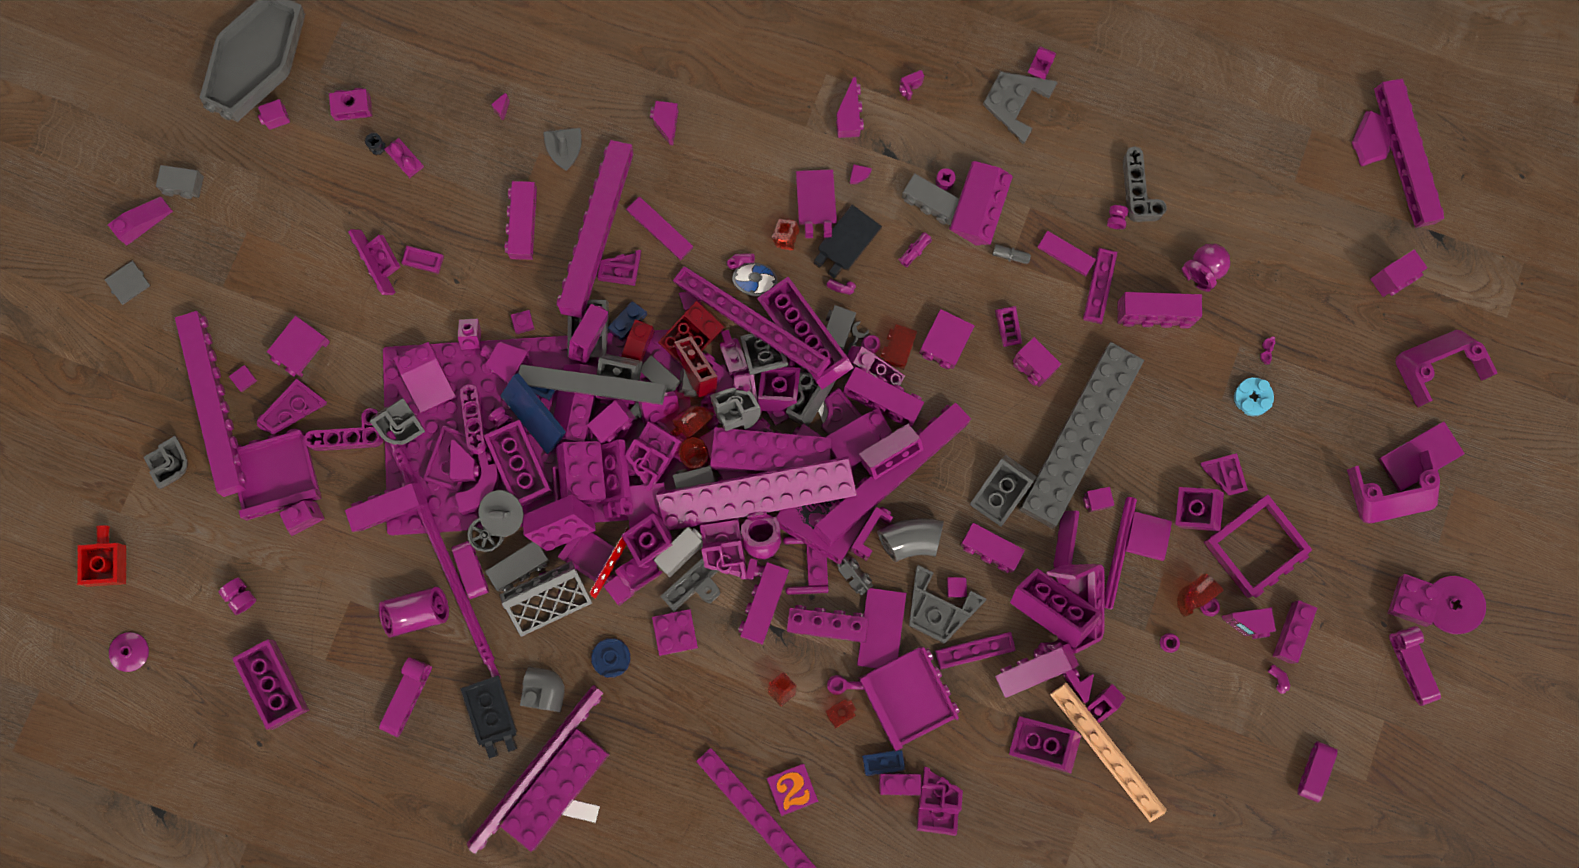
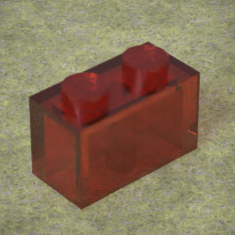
[881,324,917,370]

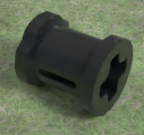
[365,133,386,155]

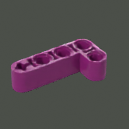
[304,408,384,451]
[1389,626,1441,706]
[379,657,432,738]

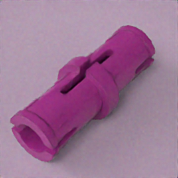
[899,232,932,268]

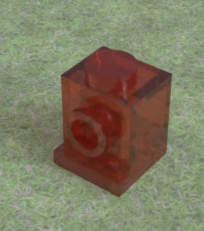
[772,219,800,251]
[825,699,857,728]

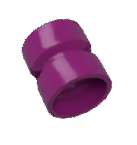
[218,578,257,615]

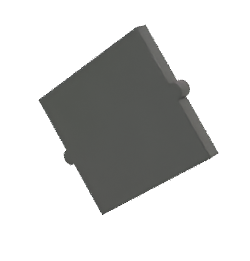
[105,261,151,305]

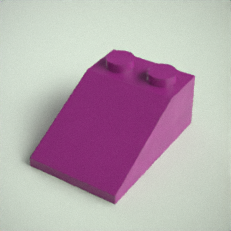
[393,342,456,413]
[825,408,892,467]
[1009,716,1081,774]

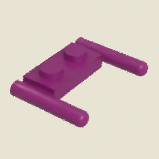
[783,536,828,595]

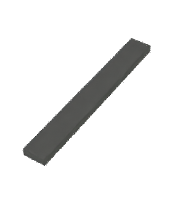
[519,365,666,405]

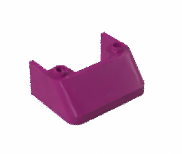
[1396,330,1498,408]
[1347,449,1440,524]
[1047,564,1104,654]

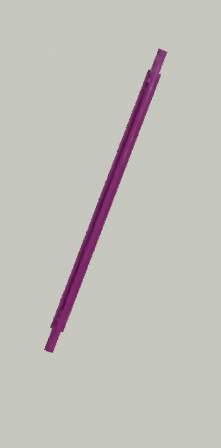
[386,431,501,679]

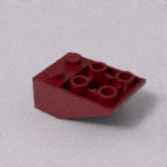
[658,300,726,366]

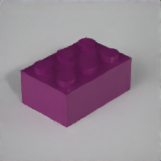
[556,441,606,503]
[523,494,596,551]

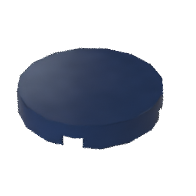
[591,638,631,678]

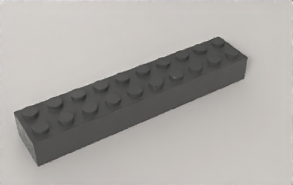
[1019,342,1144,529]

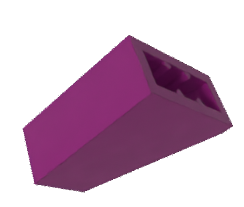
[568,304,608,365]

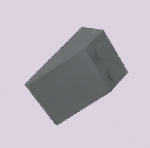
[567,300,609,358]
[740,334,788,375]
[970,455,1037,527]

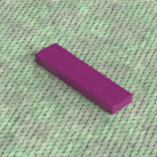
[626,197,693,261]
[1083,248,1118,324]
[935,632,1016,670]

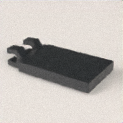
[814,204,882,279]
[460,675,518,759]

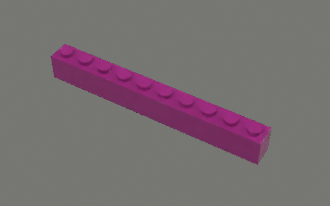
[557,140,634,319]
[175,311,247,497]
[813,402,971,547]

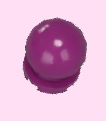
[1181,244,1231,292]
[741,512,781,559]

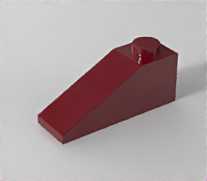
[621,319,655,361]
[674,336,717,397]

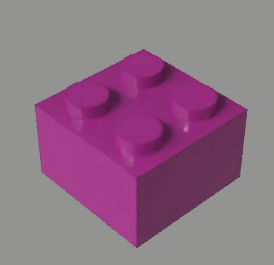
[1370,249,1428,297]
[1013,337,1061,387]
[1175,487,1224,531]
[1388,574,1444,627]

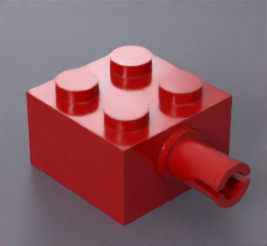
[77,525,126,587]

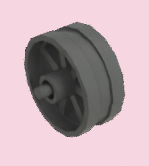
[467,518,504,552]

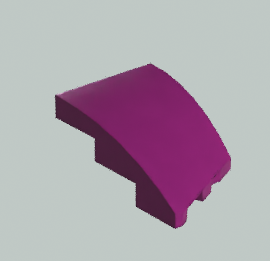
[625,421,682,491]
[700,518,747,579]
[916,767,963,836]

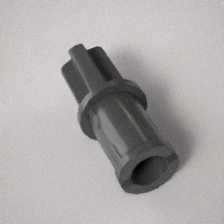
[992,244,1031,264]

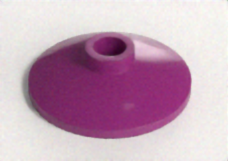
[109,632,149,672]

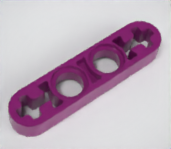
[460,384,486,454]

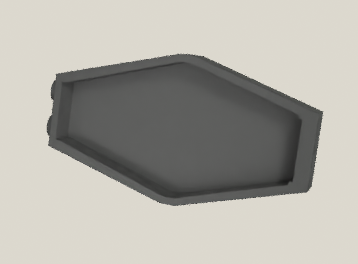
[199,0,305,122]

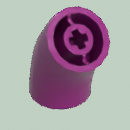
[379,587,449,638]

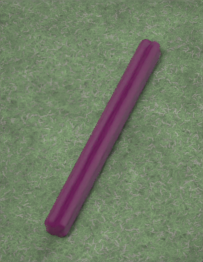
[1104,497,1137,609]

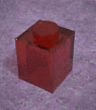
[768,672,797,707]

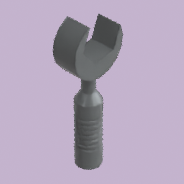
[845,321,869,356]

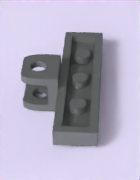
[660,558,720,611]

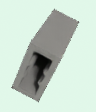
[654,528,703,578]

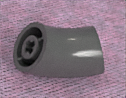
[877,518,944,562]

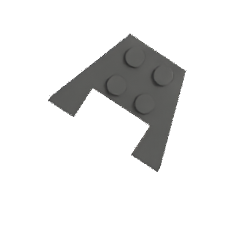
[983,72,1058,145]
[909,565,986,643]

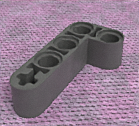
[1123,147,1167,222]

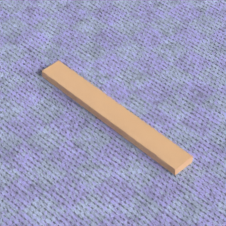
[1050,683,1167,822]

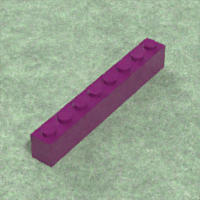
[1374,78,1445,228]

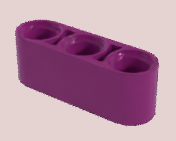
[452,541,489,600]
[1298,741,1338,803]

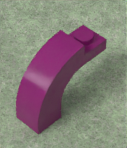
[455,449,500,515]

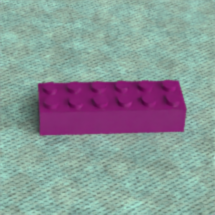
[757,277,854,390]
[711,427,831,474]
[500,729,610,852]

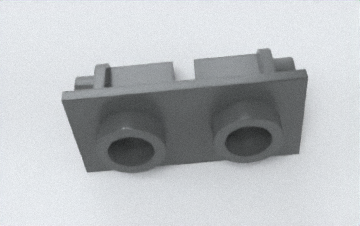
[837,556,873,595]

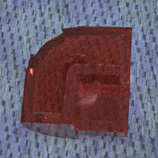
[670,405,714,438]
[1177,573,1224,617]

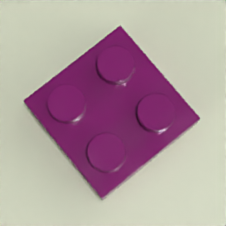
[652,609,698,656]

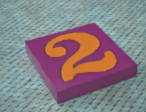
[767,763,818,816]

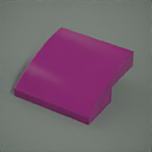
[1126,512,1172,561]

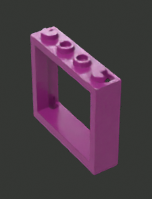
[1203,495,1312,598]

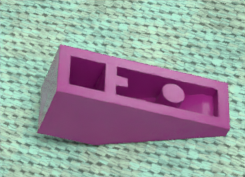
[108,197,173,245]

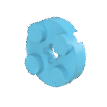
[1234,378,1274,416]

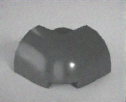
[710,387,761,431]
[370,398,425,445]
[144,436,188,489]
[520,667,565,712]

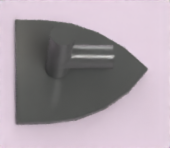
[544,128,581,171]

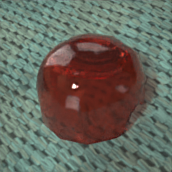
[679,437,709,469]

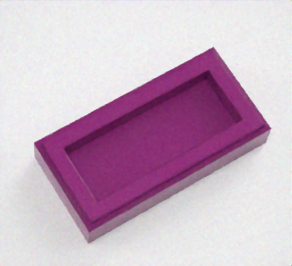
[401,246,444,274]

